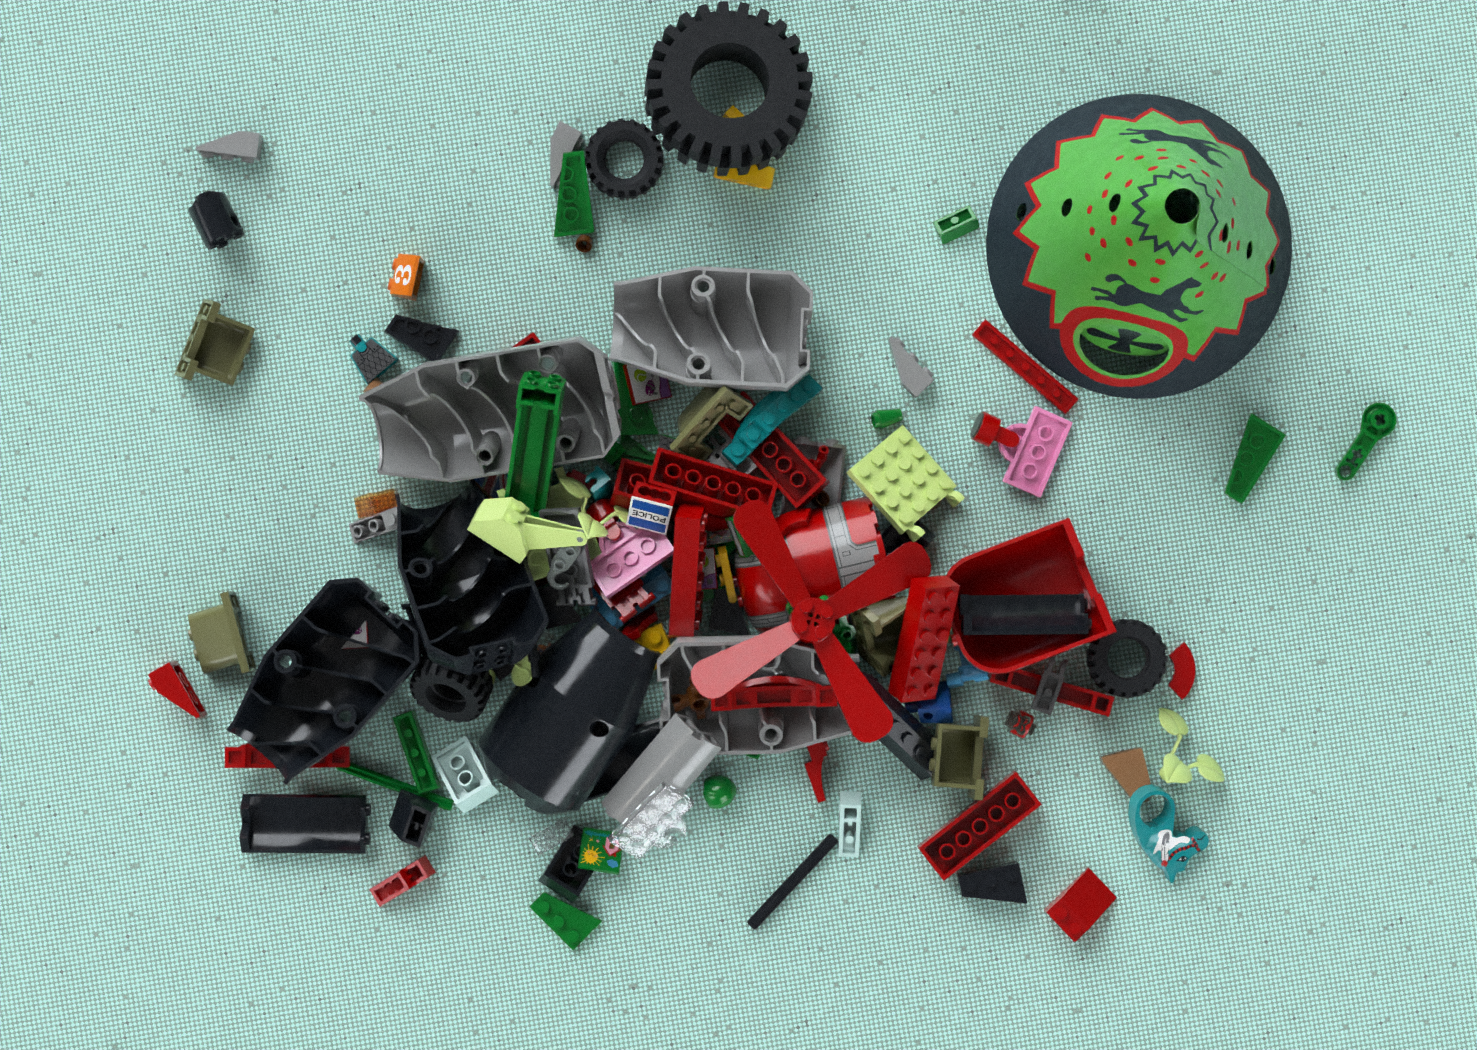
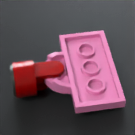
[970,406,1073,498]
[586,498,673,599]

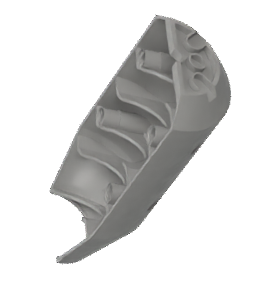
[358,336,622,482]

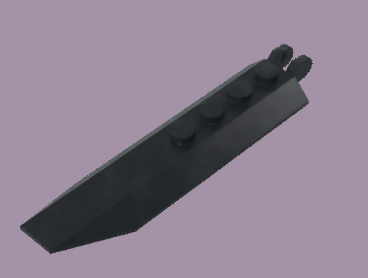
[860,670,935,780]

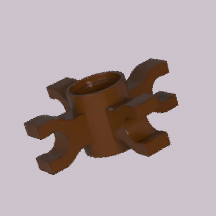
[671,677,711,720]

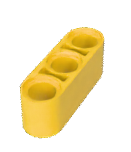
[713,164,775,189]

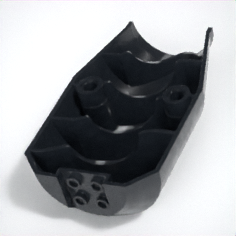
[395,479,549,675]
[226,578,422,785]
[479,606,662,815]

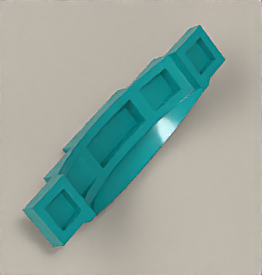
[722,374,823,468]

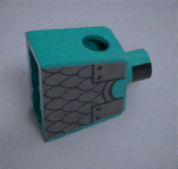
[349,334,399,385]

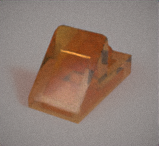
[354,489,397,518]

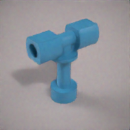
[946,645,990,689]

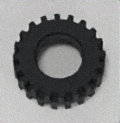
[585,118,664,200]

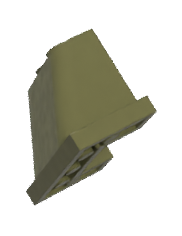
[174,299,255,386]
[670,385,753,461]
[188,591,257,674]
[850,596,908,677]
[929,715,989,800]

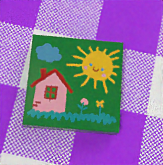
[577,827,624,875]

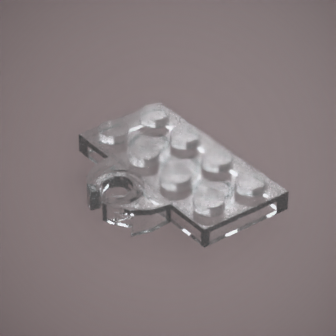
[608,781,694,859]

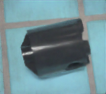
[188,191,245,250]

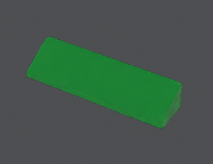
[392,710,441,795]

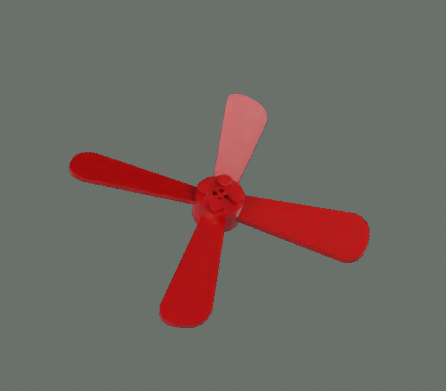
[690,500,931,743]

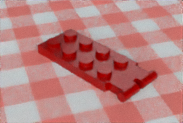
[590,537,656,624]

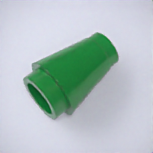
[871,409,903,430]

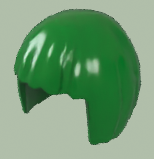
[703,775,737,809]

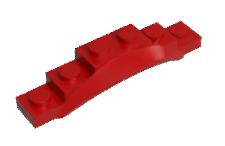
[711,675,837,711]
[224,743,350,768]

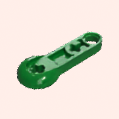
[1335,403,1396,480]

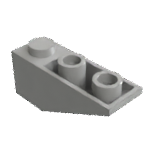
[550,121,584,189]
[195,131,263,163]
[888,336,934,398]
[349,504,412,544]

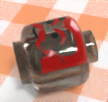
[1004,708,1036,739]

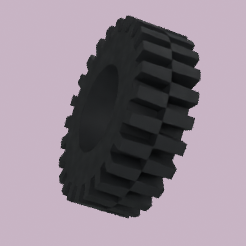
[644,1,813,176]

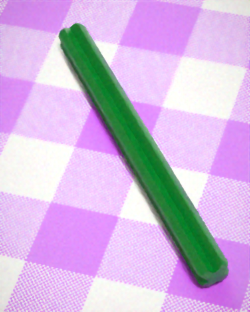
[336,762,454,811]

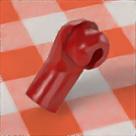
[809,445,829,470]

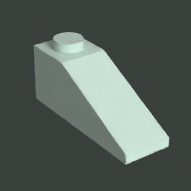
[838,791,861,857]

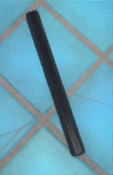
[747,834,838,929]

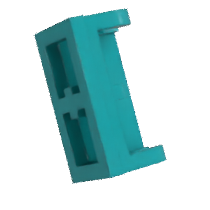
[585,465,613,502]

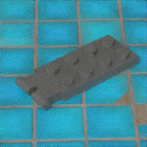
[539,507,598,607]

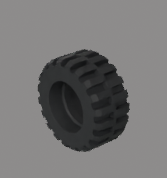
[1086,619,1168,698]
[410,652,493,723]

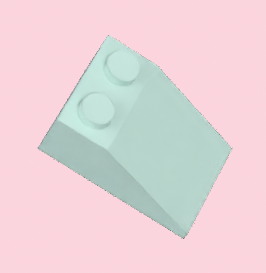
[431,736,499,814]

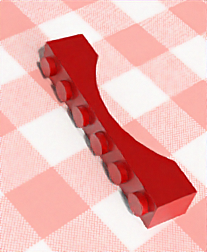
[988,669,1115,717]

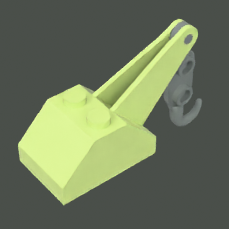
[467,497,588,590]

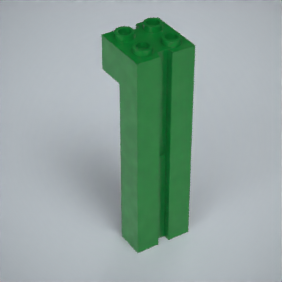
[505,370,566,518]

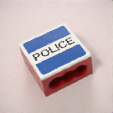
[626,481,677,535]

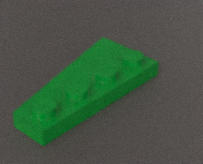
[554,150,594,237]

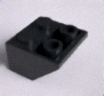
[388,789,439,848]

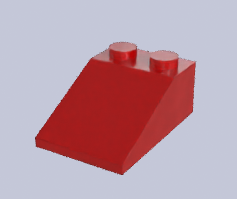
[148,661,208,718]
[1044,867,1117,942]

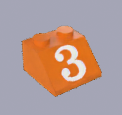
[388,254,425,301]

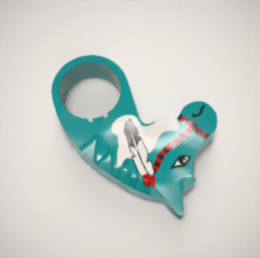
[1128,784,1209,883]

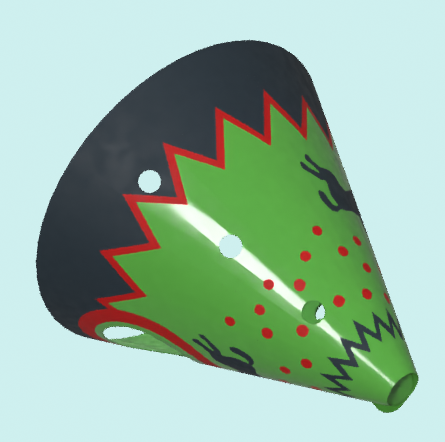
[986,94,1292,399]

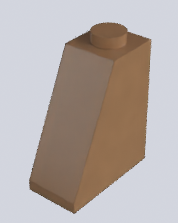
[1099,747,1154,803]

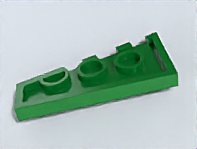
[612,362,659,436]
[1224,413,1286,504]

